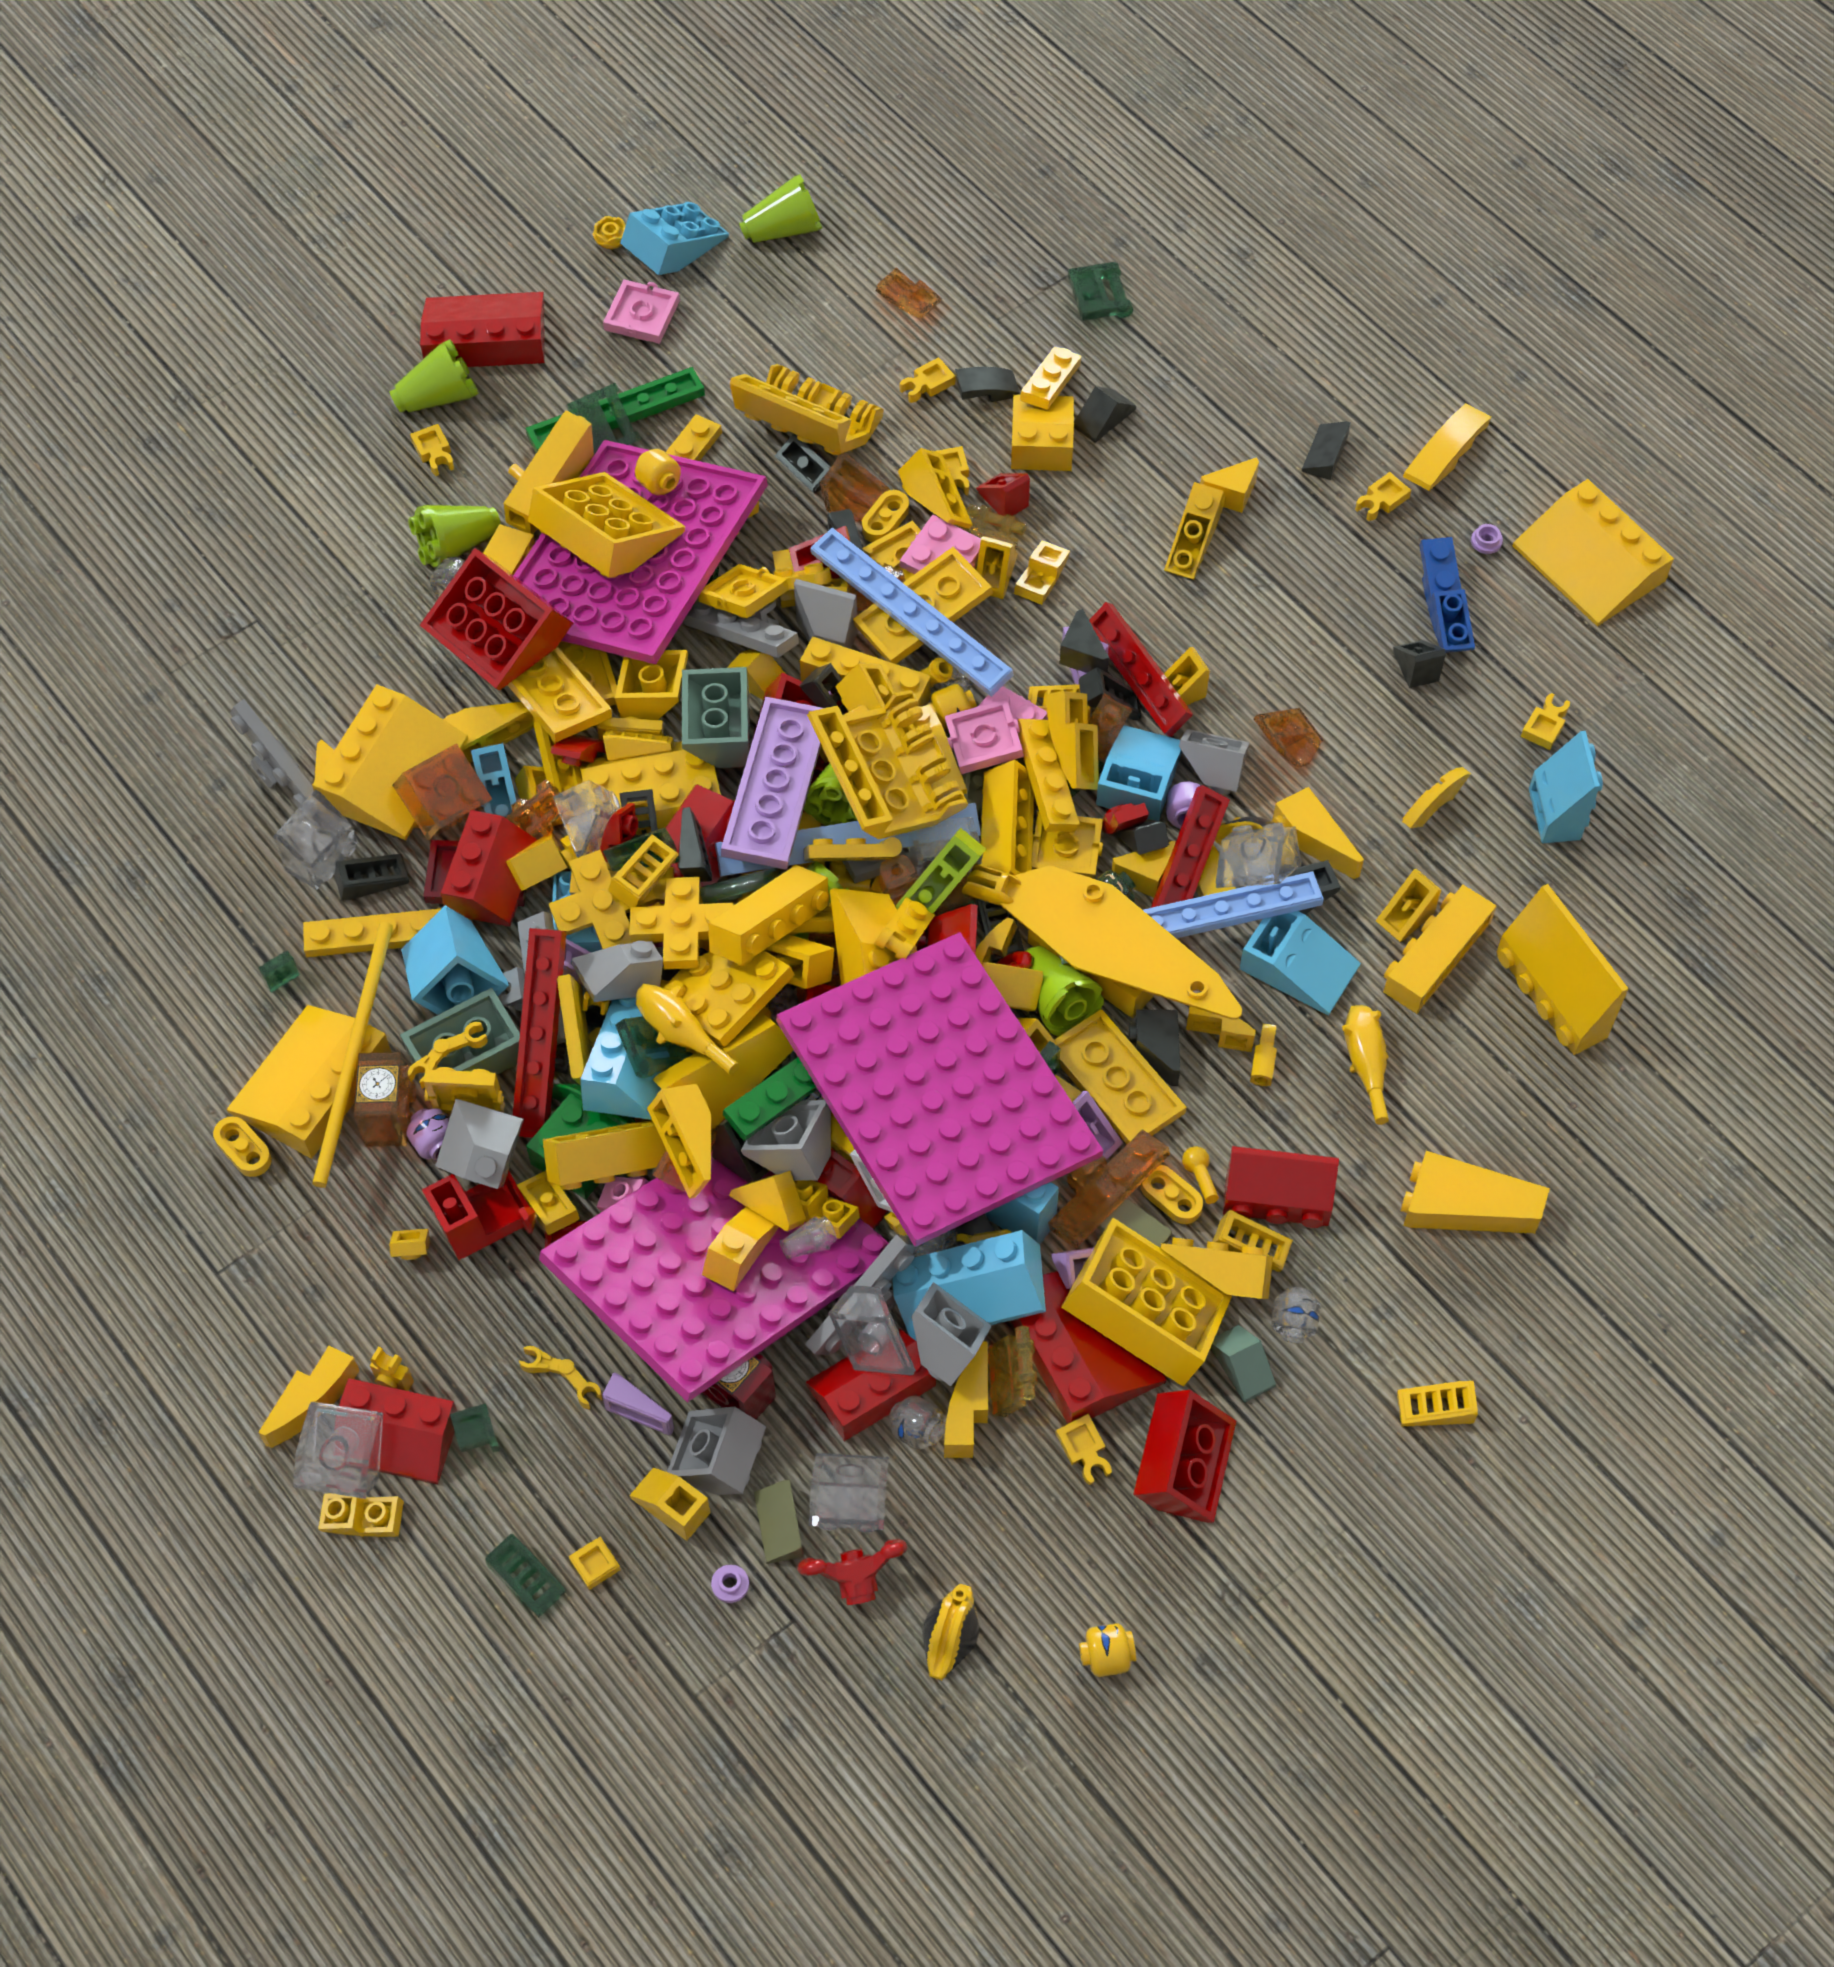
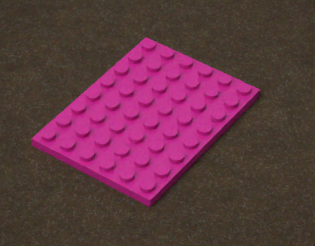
[514,440,768,664]
[776,932,1104,1247]
[539,1141,889,1403]

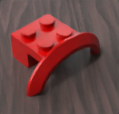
[422,1170,537,1260]

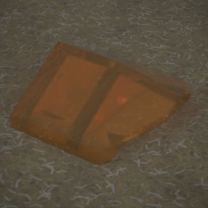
[820,452,890,521]
[1254,708,1323,768]

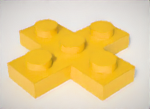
[548,850,657,949]
[629,877,733,969]

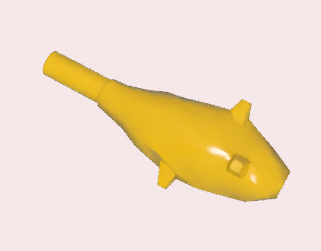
[636,984,739,1075]
[1342,1005,1389,1125]

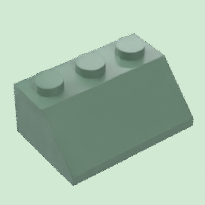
[682,667,750,768]
[400,988,520,1078]

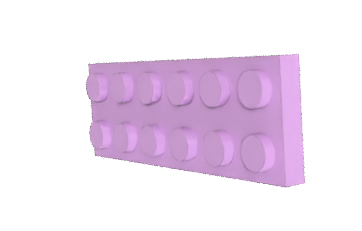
[721,697,823,870]

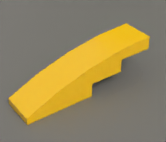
[1403,403,1491,491]

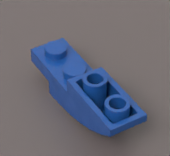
[1419,537,1475,653]

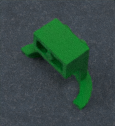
[526,1084,636,1200]

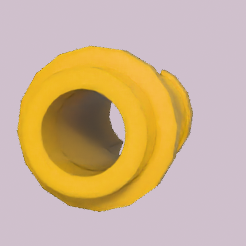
[919,658,953,688]

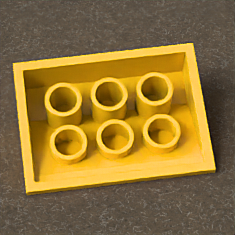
[528,472,686,578]
[1512,479,1674,627]
[312,684,468,840]
[1497,884,1629,1055]
[226,1005,392,1159]
[1061,1218,1232,1387]

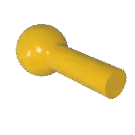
[1182,1146,1219,1204]

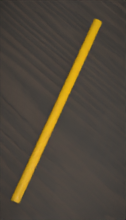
[312,922,393,1188]

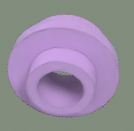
[1471,524,1503,554]
[711,1565,749,1603]

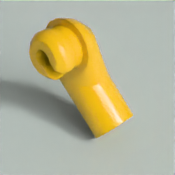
[829,861,871,892]

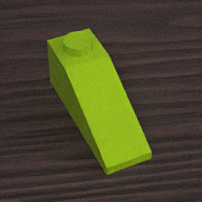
[895,827,986,913]

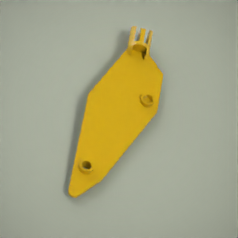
[962,863,1242,1020]

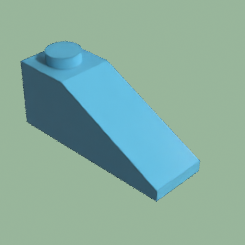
[471,743,523,829]

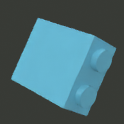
[401,905,509,1015]

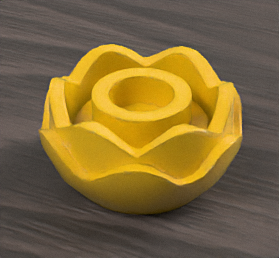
[592,216,626,250]

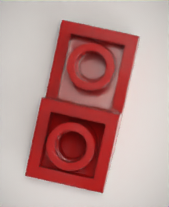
[551,735,606,767]
[600,803,638,863]
[1102,803,1149,834]

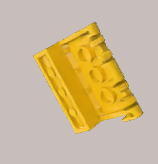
[730,364,884,455]
[807,690,968,840]
[579,741,721,851]

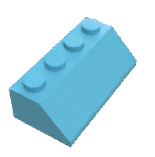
[580,997,678,1120]
[893,1230,1046,1341]

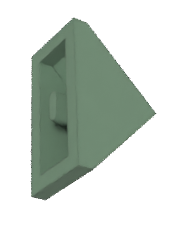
[1210,1325,1276,1403]

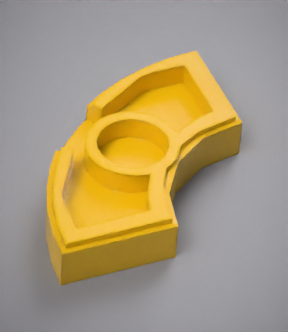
[1402,767,1471,828]

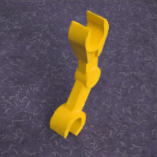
[408,1022,488,1089]
[519,1346,602,1410]

